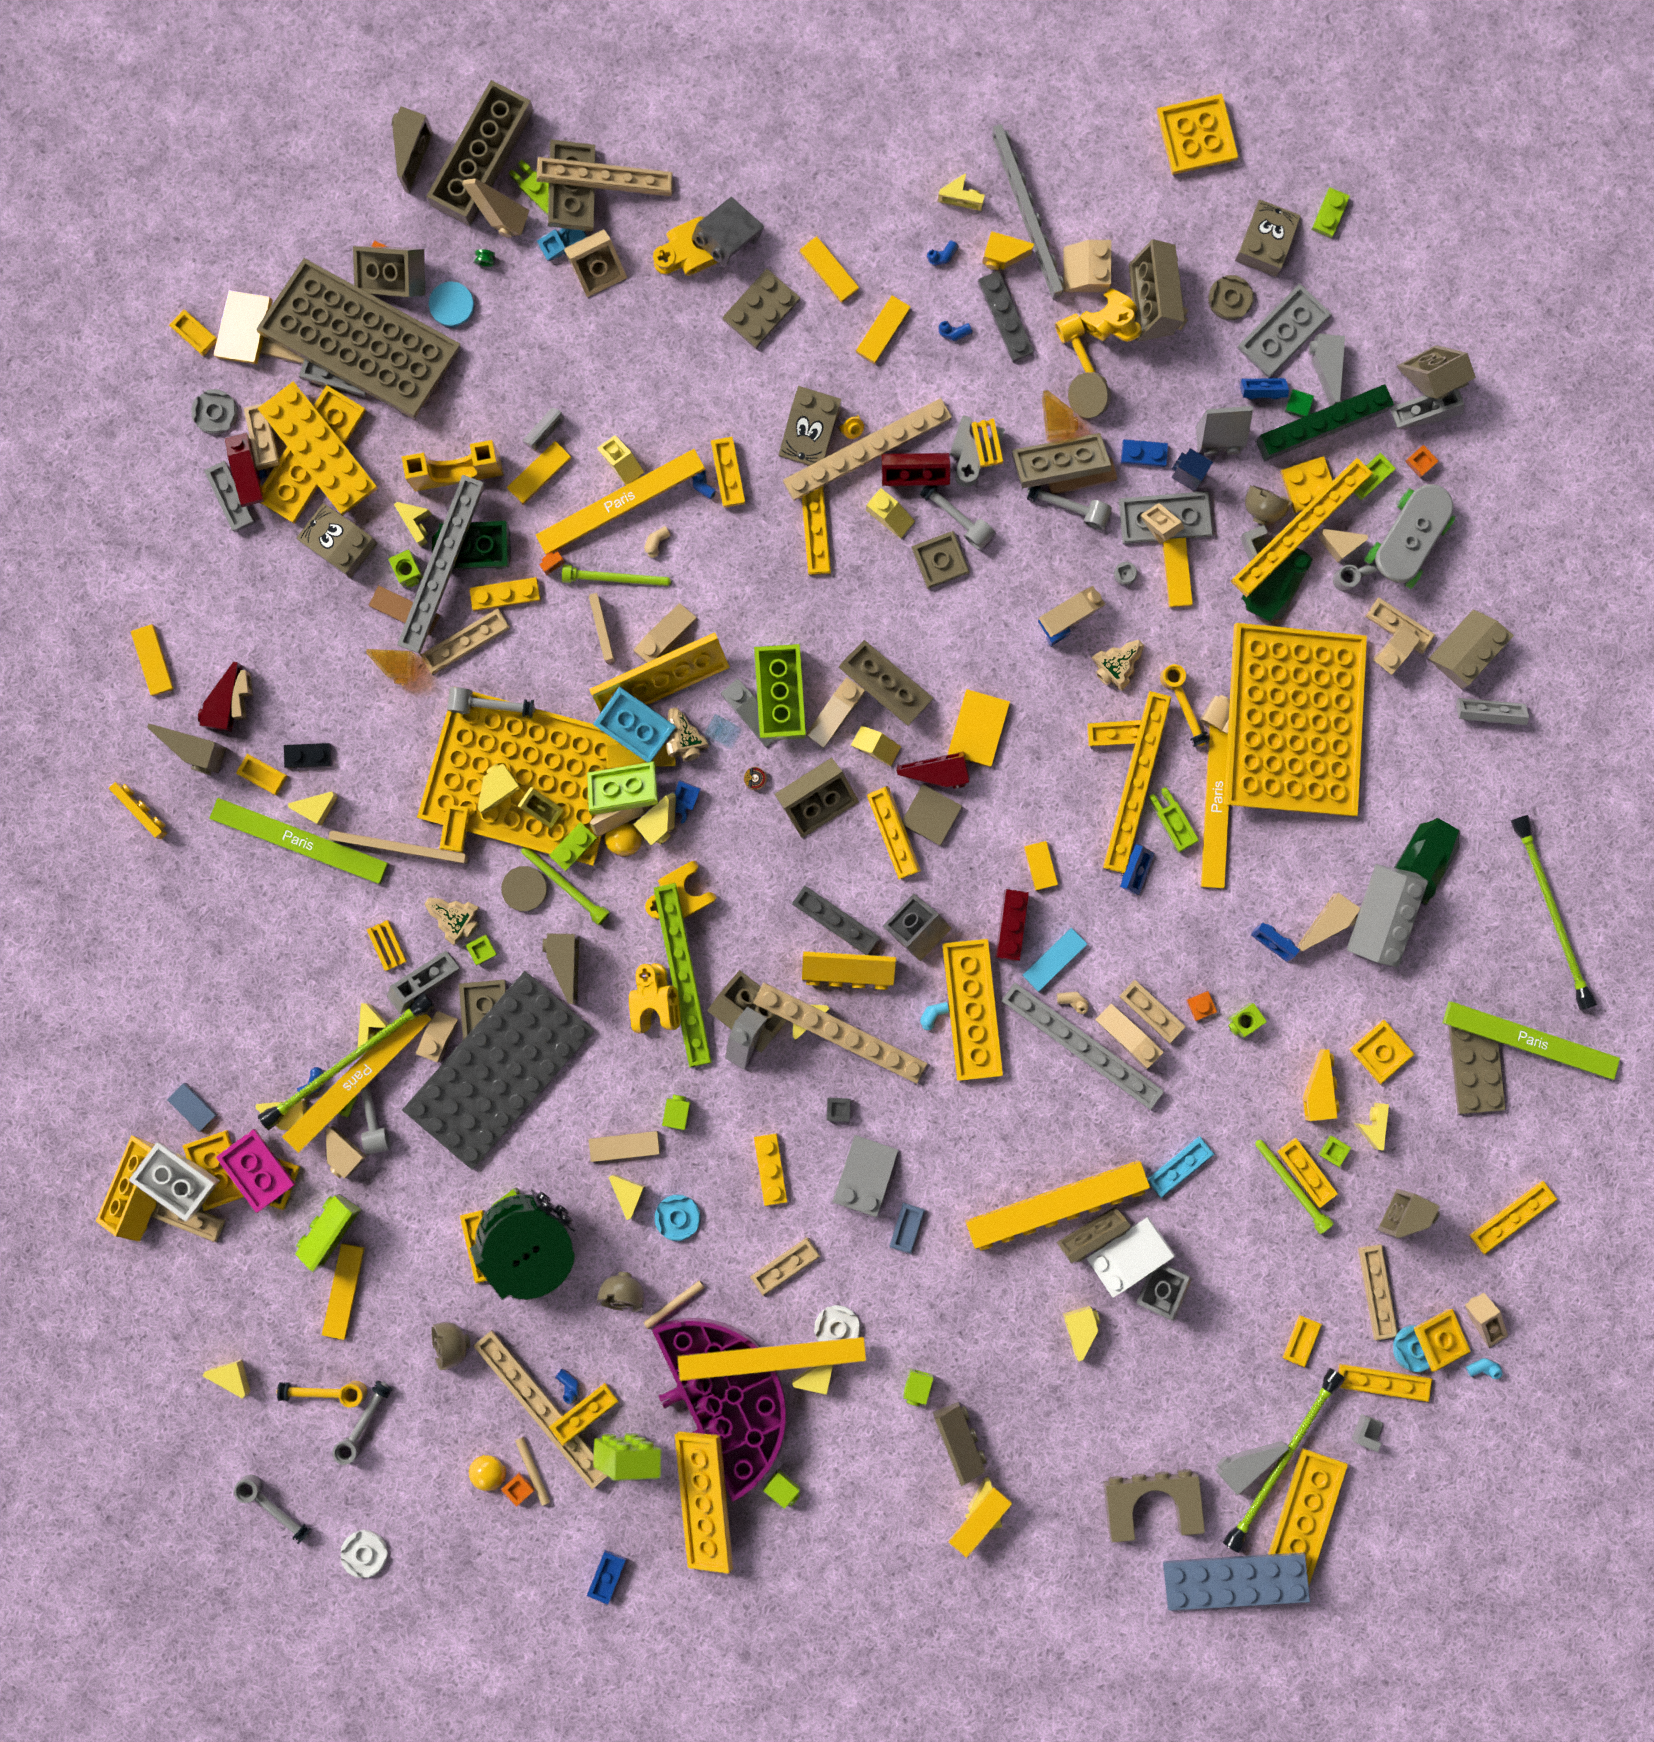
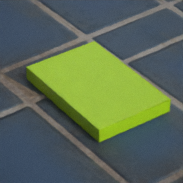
[587,762,658,815]

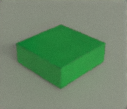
[1284,389,1314,417]

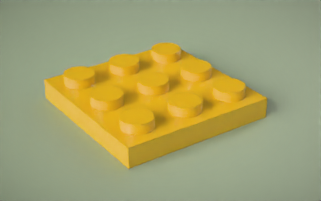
[1156,93,1238,175]

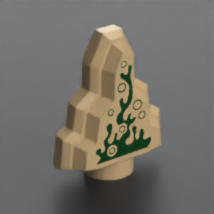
[1091,640,1145,691]
[666,707,709,762]
[424,898,479,946]

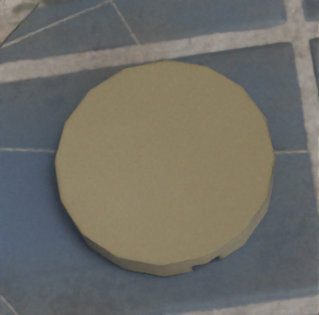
[1208,275,1253,320]
[1068,372,1111,418]
[501,866,547,911]

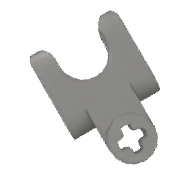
[949,415,1005,487]

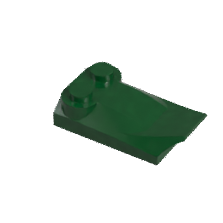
[432,521,511,570]
[1241,538,1313,623]
[1394,818,1460,905]

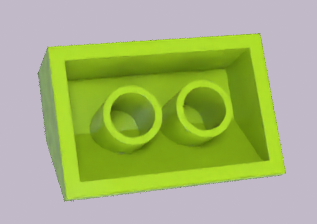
[295,1194,361,1272]

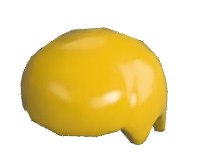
[604,822,642,857]
[468,1455,506,1491]

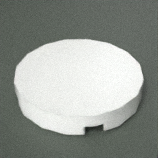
[814,1305,860,1341]
[341,1530,388,1578]

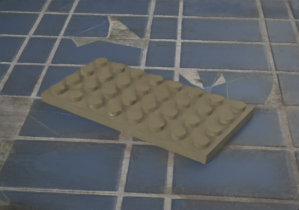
[256,258,461,419]

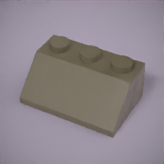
[1428,609,1514,689]
[774,758,859,838]
[707,970,787,1053]
[1377,1189,1440,1238]
[933,1402,987,1486]

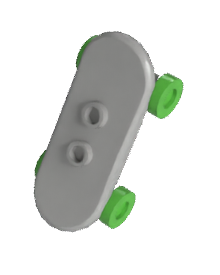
[1364,484,1456,590]

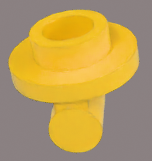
[839,415,864,439]

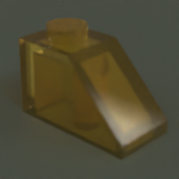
[1041,390,1078,440]
[366,649,416,685]

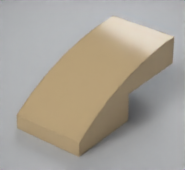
[232,670,253,720]

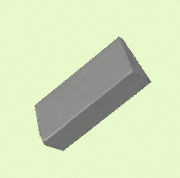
[523,408,564,451]

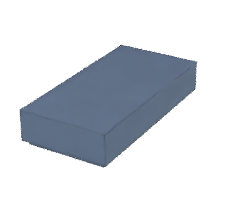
[167,1083,217,1132]
[889,1202,925,1254]

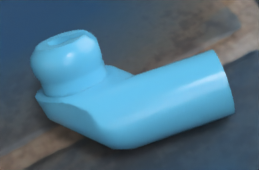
[920,1002,949,1030]
[1466,1358,1503,1379]

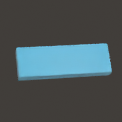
[1022,928,1087,992]
[1147,1136,1215,1198]

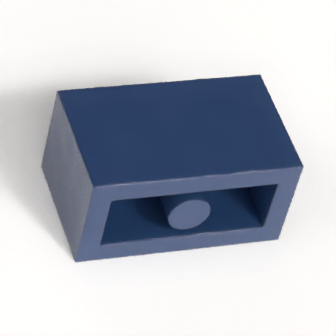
[1171,448,1213,491]

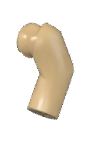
[644,526,671,558]
[1056,992,1089,1014]

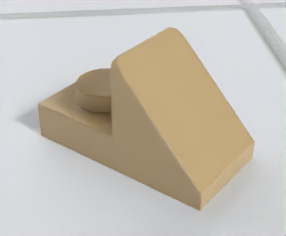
[1140,503,1184,544]

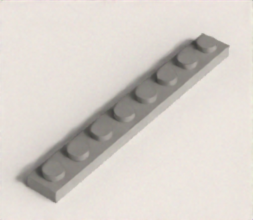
[992,124,1065,299]
[397,475,485,654]
[1001,983,1164,1110]

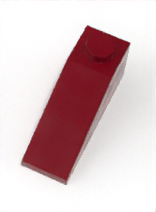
[225,432,264,507]
[198,662,243,732]
[896,751,970,789]

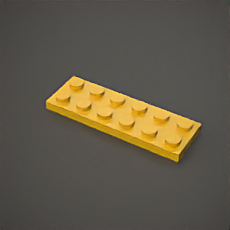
[257,381,378,516]
[260,385,367,524]
[589,632,730,713]
[942,939,1003,1081]
[675,1431,733,1574]
[1267,1448,1348,1588]

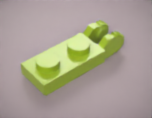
[508,160,548,216]
[1149,787,1199,853]

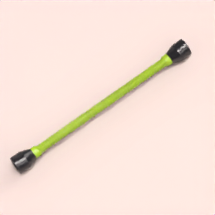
[1510,815,1598,1010]
[258,993,435,1131]
[1223,1368,1346,1553]

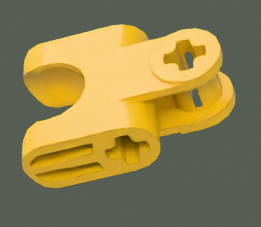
[653,216,719,276]
[1079,288,1142,342]
[645,861,717,919]
[629,963,681,1034]

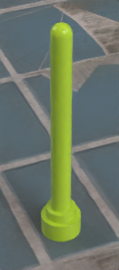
[562,564,671,586]
[521,847,610,926]
[1255,1140,1334,1234]

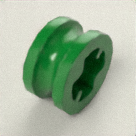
[474,249,495,267]

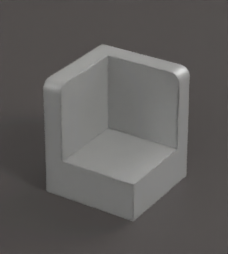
[1240,525,1268,561]
[1351,1413,1383,1452]

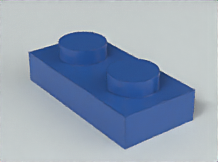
[1240,378,1289,400]
[1120,439,1168,467]
[1120,844,1155,895]
[1251,922,1300,962]
[587,1550,626,1605]

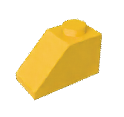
[982,231,1034,270]

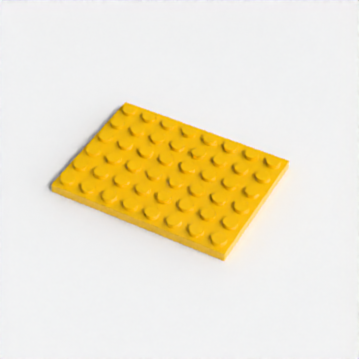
[1224,623,1367,817]
[417,686,622,866]

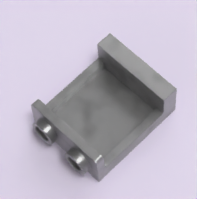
[692,196,764,267]

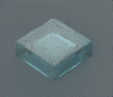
[704,714,735,745]

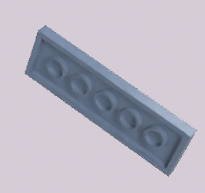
[1163,1552,1310,1611]

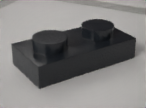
[284,743,331,768]

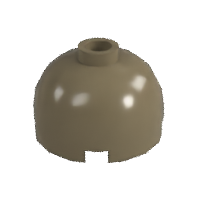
[1245,485,1292,525]
[597,1272,644,1312]
[431,1322,470,1371]

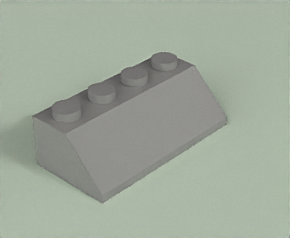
[1347,864,1428,967]

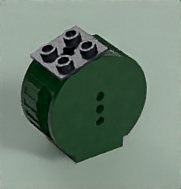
[470,1190,576,1300]

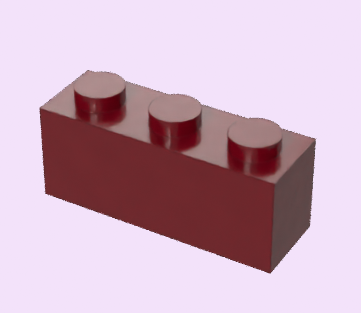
[881,453,950,486]
[995,889,1029,961]

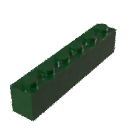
[1256,384,1394,462]

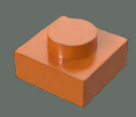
[1405,444,1438,478]
[539,551,565,576]
[1186,991,1217,1021]
[501,1472,535,1507]

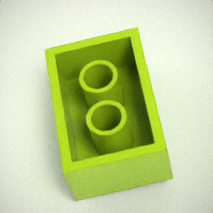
[593,1433,661,1480]

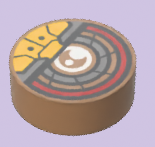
[744,767,767,790]

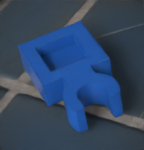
[674,780,701,823]

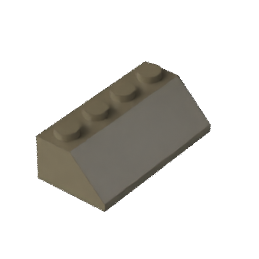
[1128,239,1185,342]

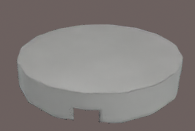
[191,389,238,435]

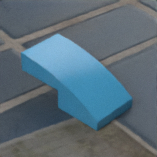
[537,228,588,261]

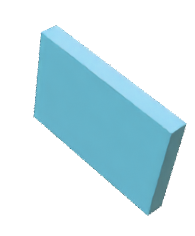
[593,686,676,763]

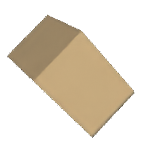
[1318,529,1368,563]

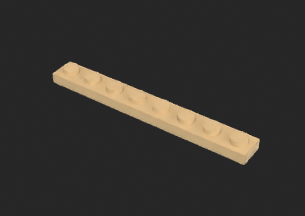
[783,398,952,502]
[753,982,927,1084]
[473,1330,608,1489]

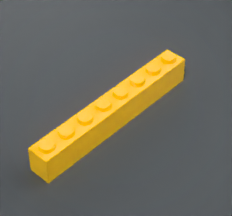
[965,1160,1150,1251]

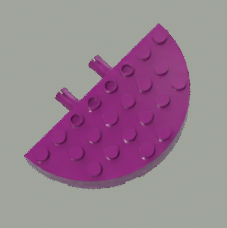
[652,1318,786,1502]

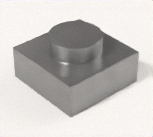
[826,1097,850,1122]

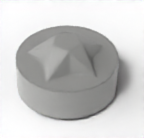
[1114,562,1137,586]

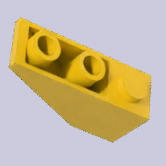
[1303,1049,1340,1121]

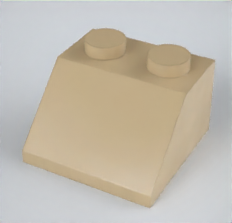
[564,229,627,297]
[1063,240,1111,292]

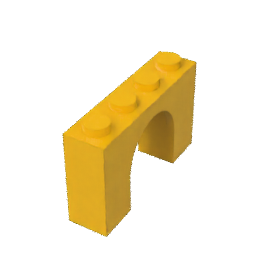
[401,440,504,492]

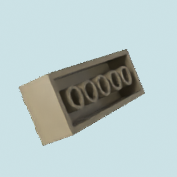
[426,80,534,226]

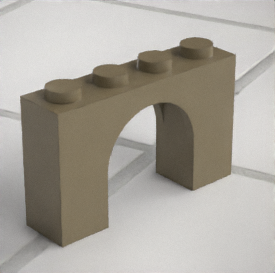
[1103,1469,1205,1543]

